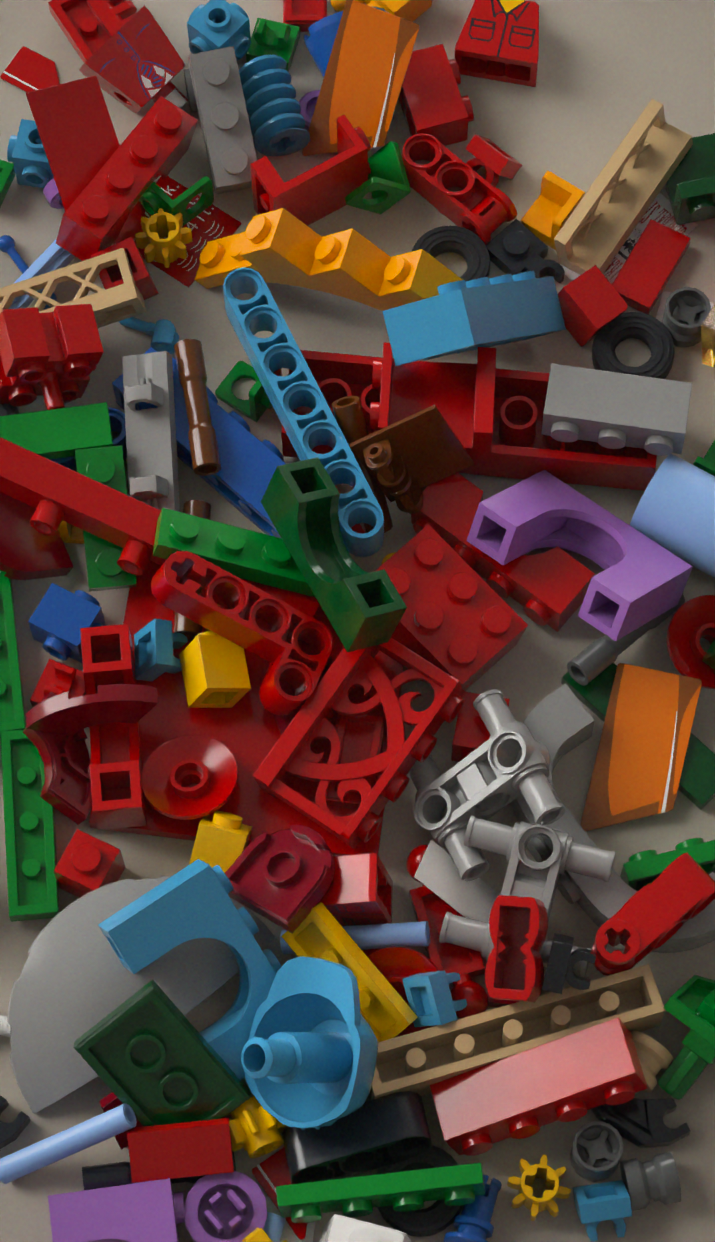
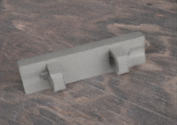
[122,351,180,512]

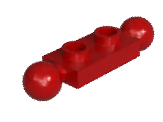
[406,844,488,1019]

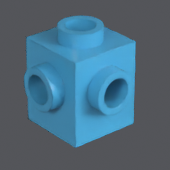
[187,0,251,61]
[7,119,54,188]

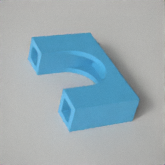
[98,859,282,1080]

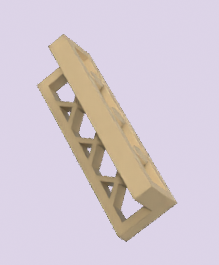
[554,99,693,275]
[0,248,147,328]

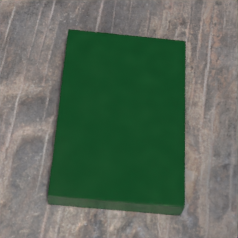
[74,980,250,1127]

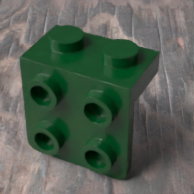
[665,133,715,226]

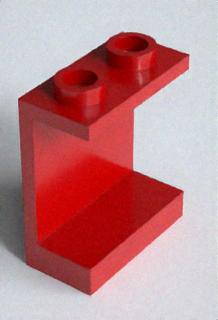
[250,115,371,226]
[369,342,497,453]

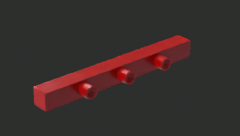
[0,437,319,617]

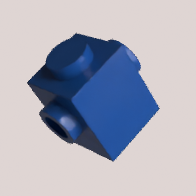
[28,583,105,663]

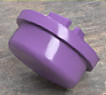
[184,1171,268,1242]

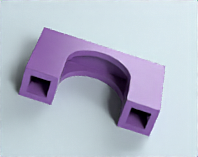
[466,470,693,641]
[48,1178,185,1242]

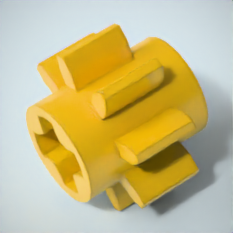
[135,208,192,268]
[229,1096,286,1158]
[507,1154,571,1221]

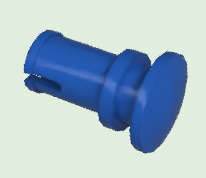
[443,1174,502,1242]

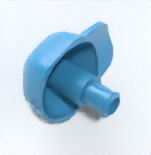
[241,956,378,1130]

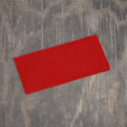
[26,76,144,245]

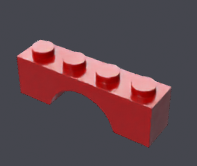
[56,96,198,261]
[411,472,595,632]
[80,624,146,830]

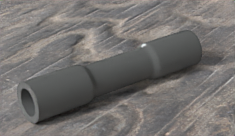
[567,593,685,685]

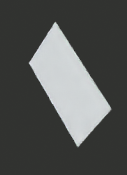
[414,840,500,923]

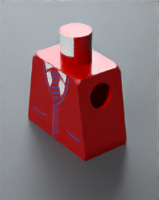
[79,5,188,113]

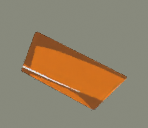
[302,0,420,156]
[580,663,702,832]

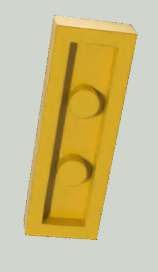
[281,902,418,1043]

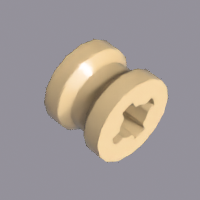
[631,1030,673,1093]

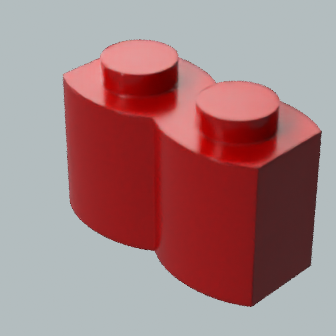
[485,895,548,1003]

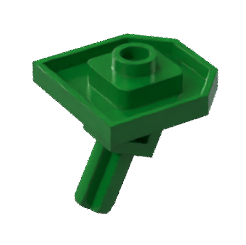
[658,975,715,1100]

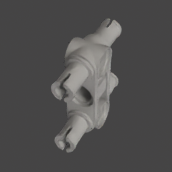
[408,689,565,881]
[439,815,616,977]

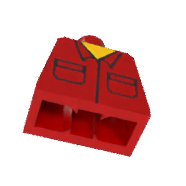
[454,0,539,87]
[317,853,393,926]

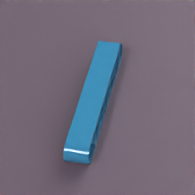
[223,267,384,557]

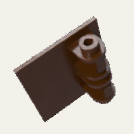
[349,405,475,514]

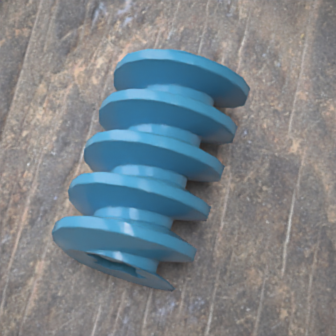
[239,55,310,157]

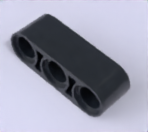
[282,1092,432,1184]

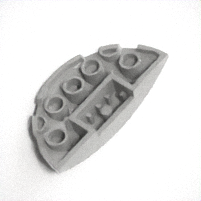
[7,876,275,1114]

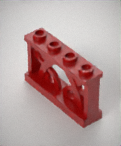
[253,638,465,849]

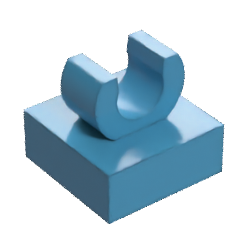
[134,618,187,682]
[402,970,467,1027]
[572,1180,632,1241]

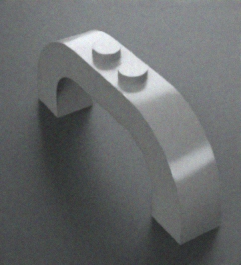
[511,683,715,953]

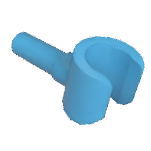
[119,317,179,354]

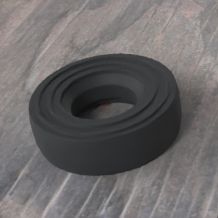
[411,226,490,282]
[592,312,675,379]
[377,1145,463,1237]

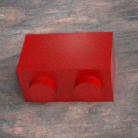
[398,44,474,146]

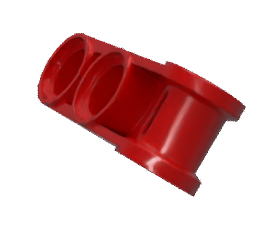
[402,133,517,245]
[592,852,715,976]

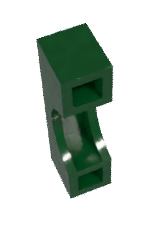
[261,457,407,652]

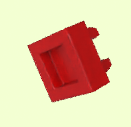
[465,134,522,187]
[30,658,86,707]

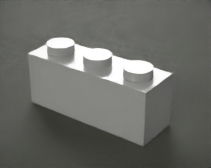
[188,46,257,195]
[541,363,692,456]

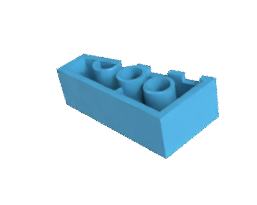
[382,271,566,366]

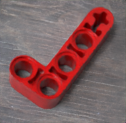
[151,551,334,716]

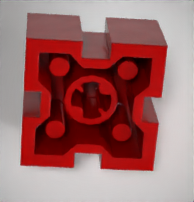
[0,304,104,410]

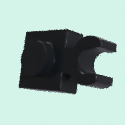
[486,219,565,283]

